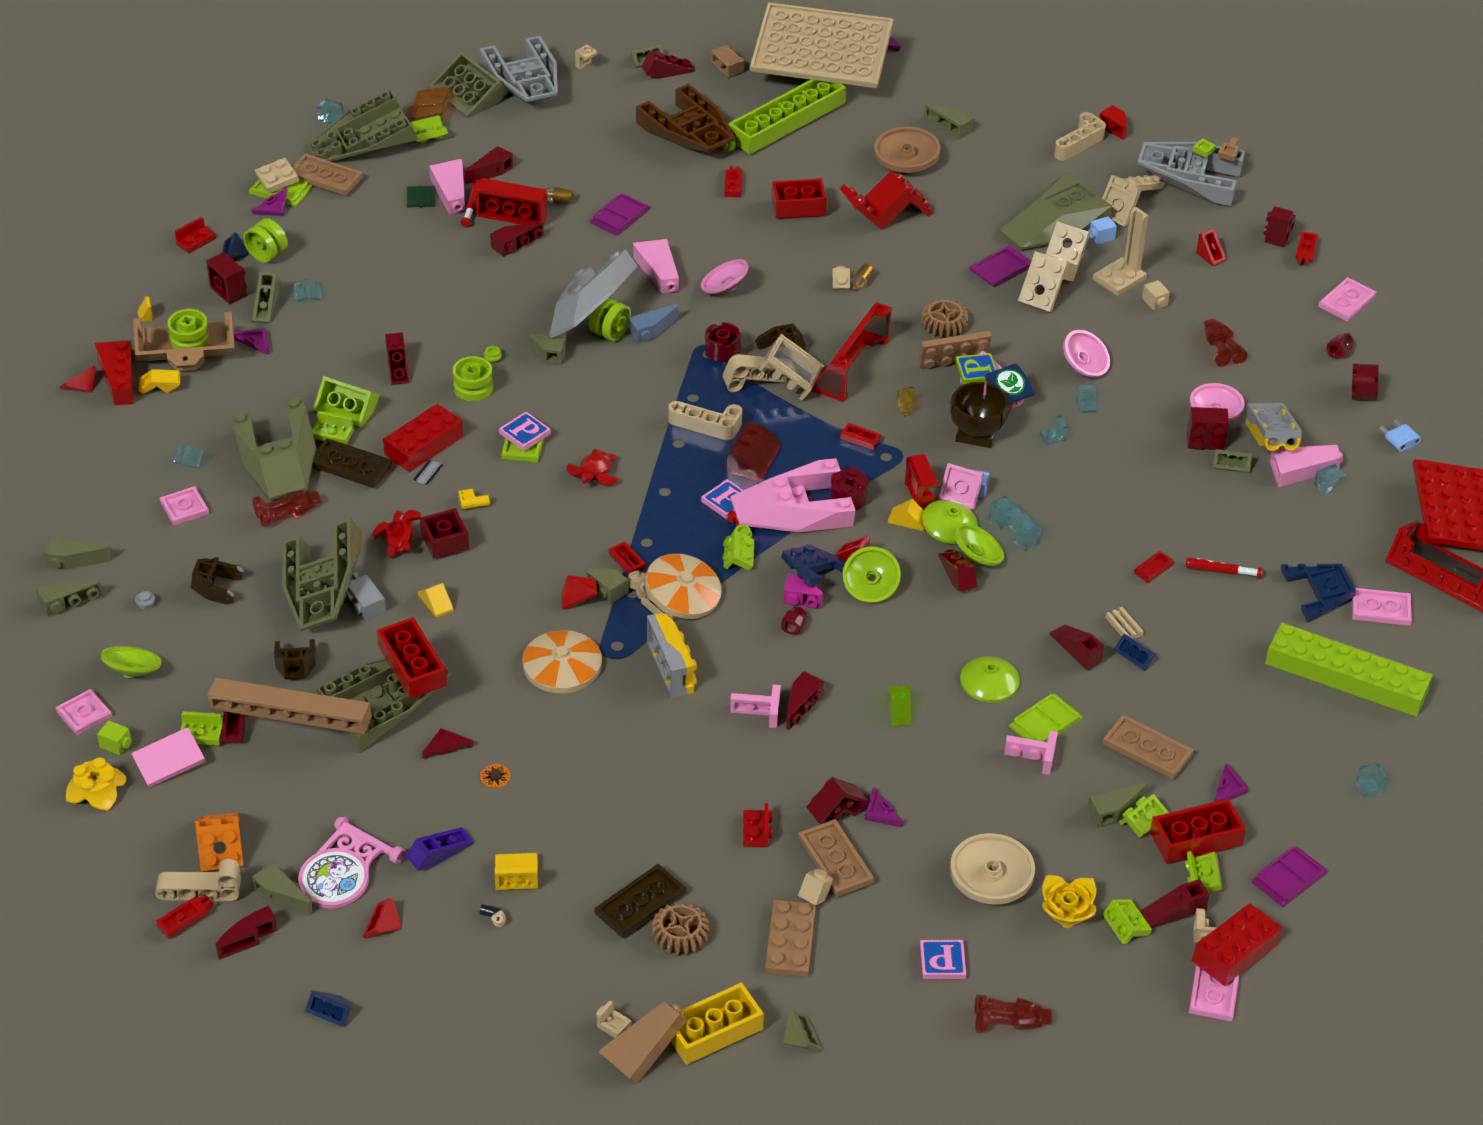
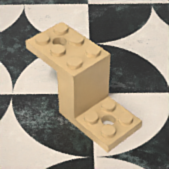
[1018,221,1090,312]

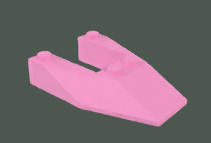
[730,458,856,532]

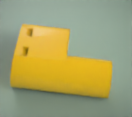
[458,488,490,510]

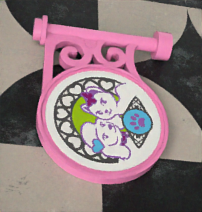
[298,817,406,909]

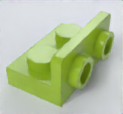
[1119,794,1169,838]
[1103,899,1152,945]

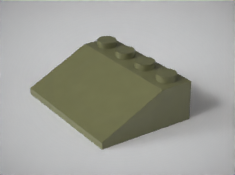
[429,51,509,118]

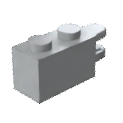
[346,572,386,620]

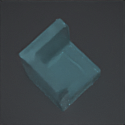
[317,98,344,124]
[294,279,322,301]
[1076,385,1097,413]
[1040,415,1069,445]
[174,444,204,468]
[1314,464,1345,495]
[1356,762,1387,798]

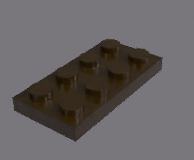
[312,438,392,488]
[594,864,687,938]

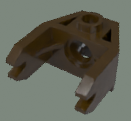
[755,323,806,360]
[191,557,244,604]
[274,639,316,680]

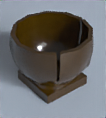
[950,382,1009,448]

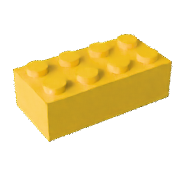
[670,982,764,1065]

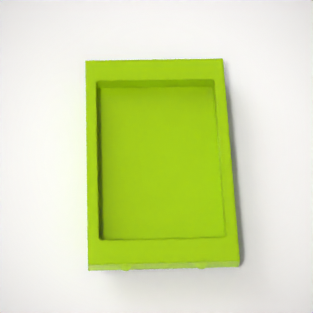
[249,179,313,207]
[1009,694,1083,742]

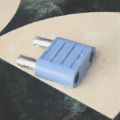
[1379,419,1422,452]

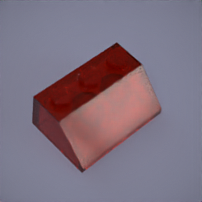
[727,421,781,482]

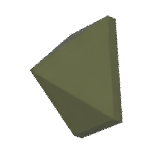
[631,44,664,67]
[1213,449,1252,472]
[783,1010,823,1052]

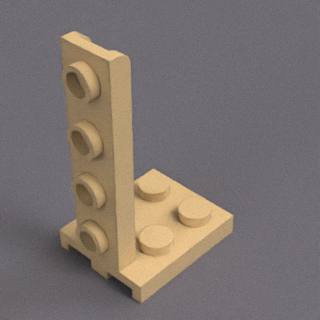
[1102,175,1166,227]
[1093,207,1149,296]

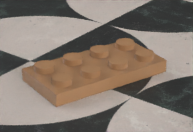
[292,154,363,196]
[917,331,992,369]
[1102,714,1194,780]
[798,819,874,897]
[765,900,816,977]

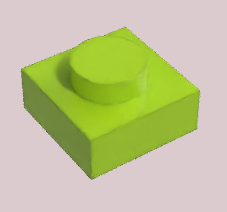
[1192,138,1216,158]

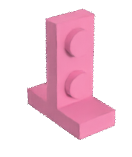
[730,685,781,728]
[1004,731,1058,775]

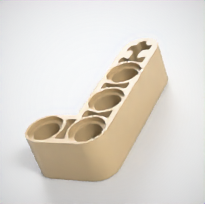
[1054,112,1106,161]
[722,354,797,392]
[668,401,742,440]
[155,859,241,901]

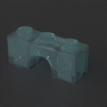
[989,496,1042,552]

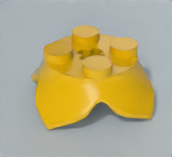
[66,758,126,811]
[1042,875,1097,928]

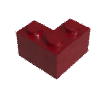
[1263,206,1296,248]
[806,777,869,824]

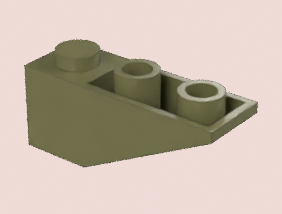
[36,580,103,617]
[1087,782,1147,828]
[252,863,313,916]

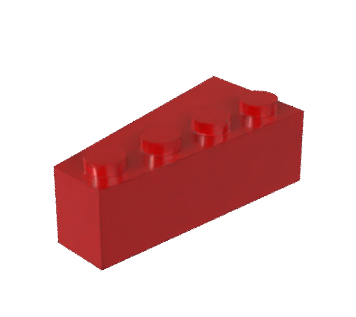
[95,340,134,406]

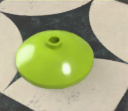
[922,500,978,544]
[953,523,1004,566]
[843,547,901,603]
[101,646,162,678]
[960,656,1020,703]

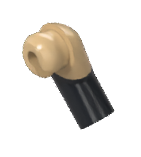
[480,904,506,927]

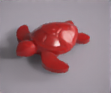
[566,449,618,486]
[372,510,421,558]

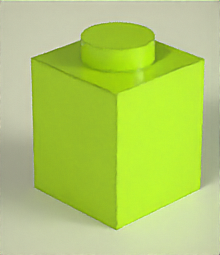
[97,720,132,755]

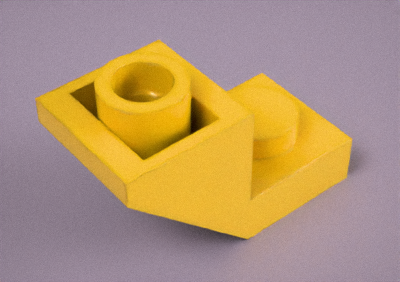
[138,369,180,395]

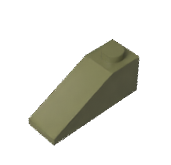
[924,103,974,139]
[252,271,280,323]
[45,538,111,570]

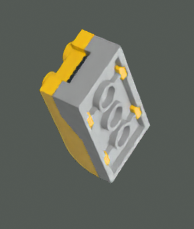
[1246,403,1302,451]
[647,613,697,698]

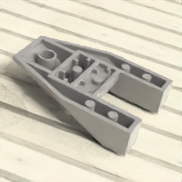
[480,36,558,102]
[1137,142,1245,206]
[549,249,637,338]

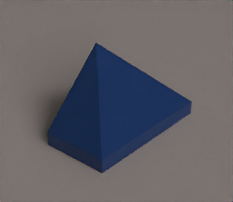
[222,232,249,260]
[1114,634,1156,671]
[305,990,352,1027]

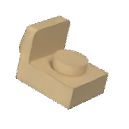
[1193,909,1216,942]

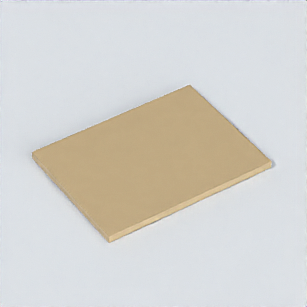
[750,2,894,88]

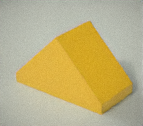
[888,499,925,531]
[418,583,453,618]

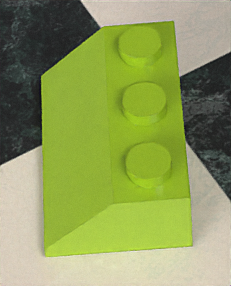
[312,376,380,427]

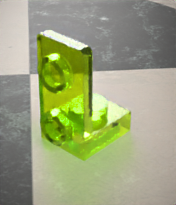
[887,685,912,726]

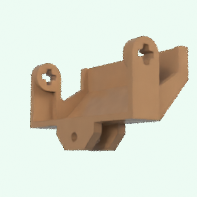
[133,311,235,372]

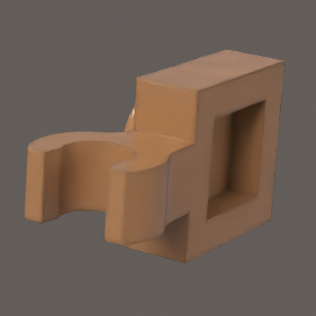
[1218,137,1240,162]

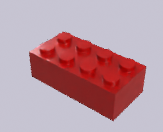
[475,178,548,225]
[383,403,464,473]
[377,617,447,699]
[1150,799,1246,864]
[1191,903,1283,986]

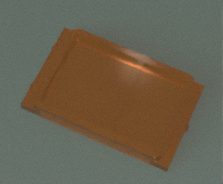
[411,86,450,122]

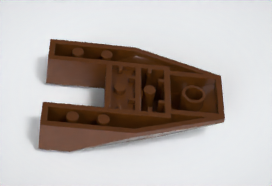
[636,83,735,152]

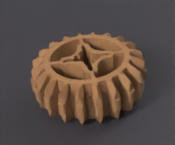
[921,298,969,337]
[652,901,710,956]

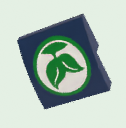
[985,363,1035,405]

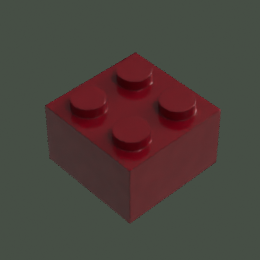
[206,252,247,305]
[1186,407,1229,450]
[420,508,469,559]

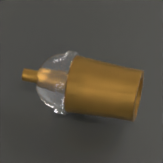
[547,186,573,203]
[851,264,874,291]

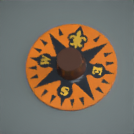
[480,764,511,788]

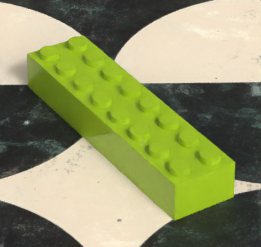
[728,80,846,155]
[1265,622,1433,717]

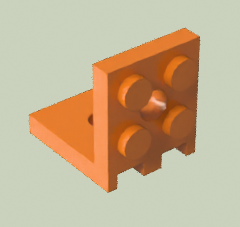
[195,812,244,871]

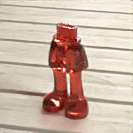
[1204,319,1248,367]
[252,490,322,527]
[974,994,1052,1033]

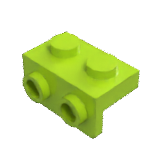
[409,115,448,143]
[312,411,354,444]
[723,530,754,571]
[180,711,223,746]
[1185,851,1222,893]

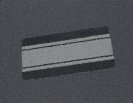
[413,460,443,485]

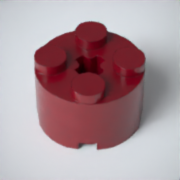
[705,322,741,364]
[1352,364,1379,400]
[830,467,868,510]

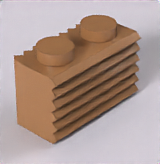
[711,44,745,78]

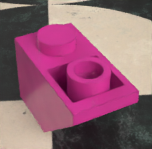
[783,574,823,609]

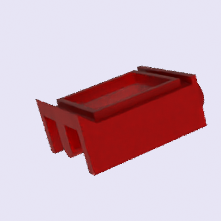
[905,454,938,510]

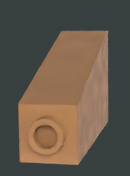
[599,1001,688,1083]

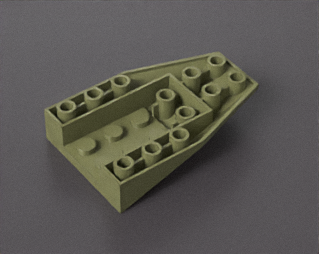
[308,89,418,162]
[999,172,1112,250]
[316,658,452,753]

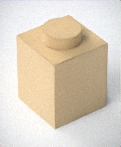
[1142,280,1170,310]
[798,869,833,905]

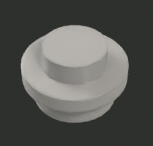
[135,591,155,609]

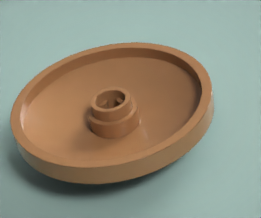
[874,127,940,173]

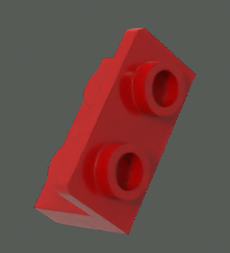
[174,217,216,254]
[743,803,773,848]

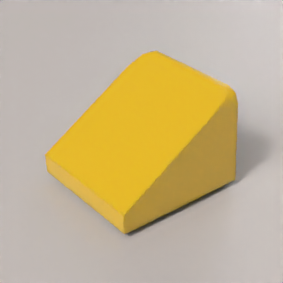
[138,296,153,322]

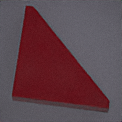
[422,728,474,759]

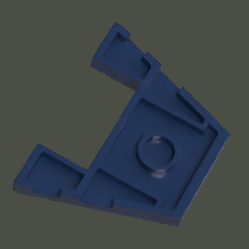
[781,544,847,586]
[1281,564,1356,623]

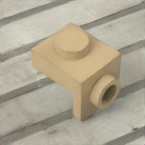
[575,45,597,69]
[832,266,850,290]
[627,571,648,599]
[596,1001,632,1038]

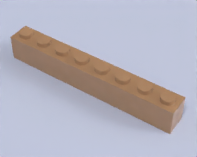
[207,678,372,734]

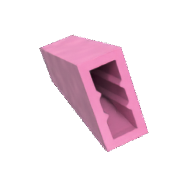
[429,159,465,214]
[633,239,679,293]
[1270,445,1343,487]

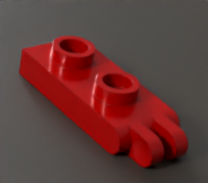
[724,165,742,198]
[1295,231,1318,265]
[156,895,214,939]

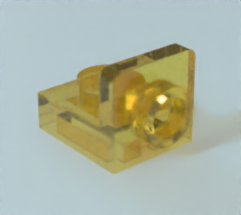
[896,386,915,417]

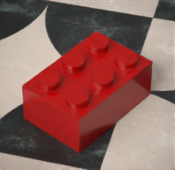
[771,178,827,218]

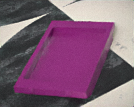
[590,193,650,236]
[969,245,1031,287]
[1251,846,1328,907]

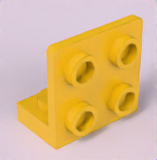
[495,853,538,890]

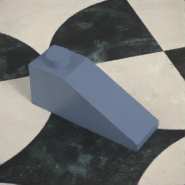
[629,304,678,344]

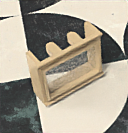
[759,334,825,400]

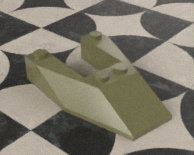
[231,396,316,501]
[282,518,362,631]

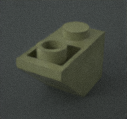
[530,333,566,365]
[586,568,629,604]

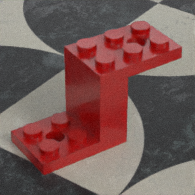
[839,170,933,230]

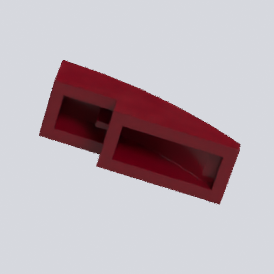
[221,711,247,743]
[215,905,277,960]

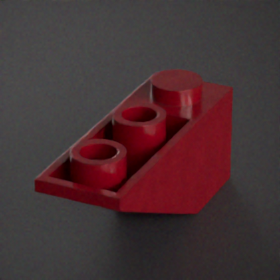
[641,51,695,79]
[465,146,513,184]
[490,221,544,257]
[385,332,409,385]
[938,549,977,591]
[1050,625,1104,670]
[786,671,824,730]
[1140,879,1210,928]

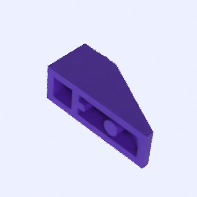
[406,827,474,871]

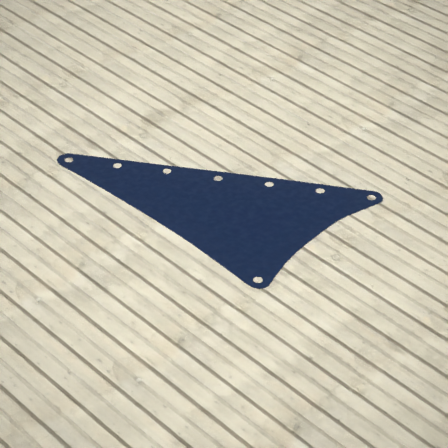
[599,345,903,659]

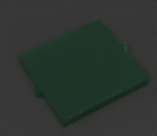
[407,185,435,208]

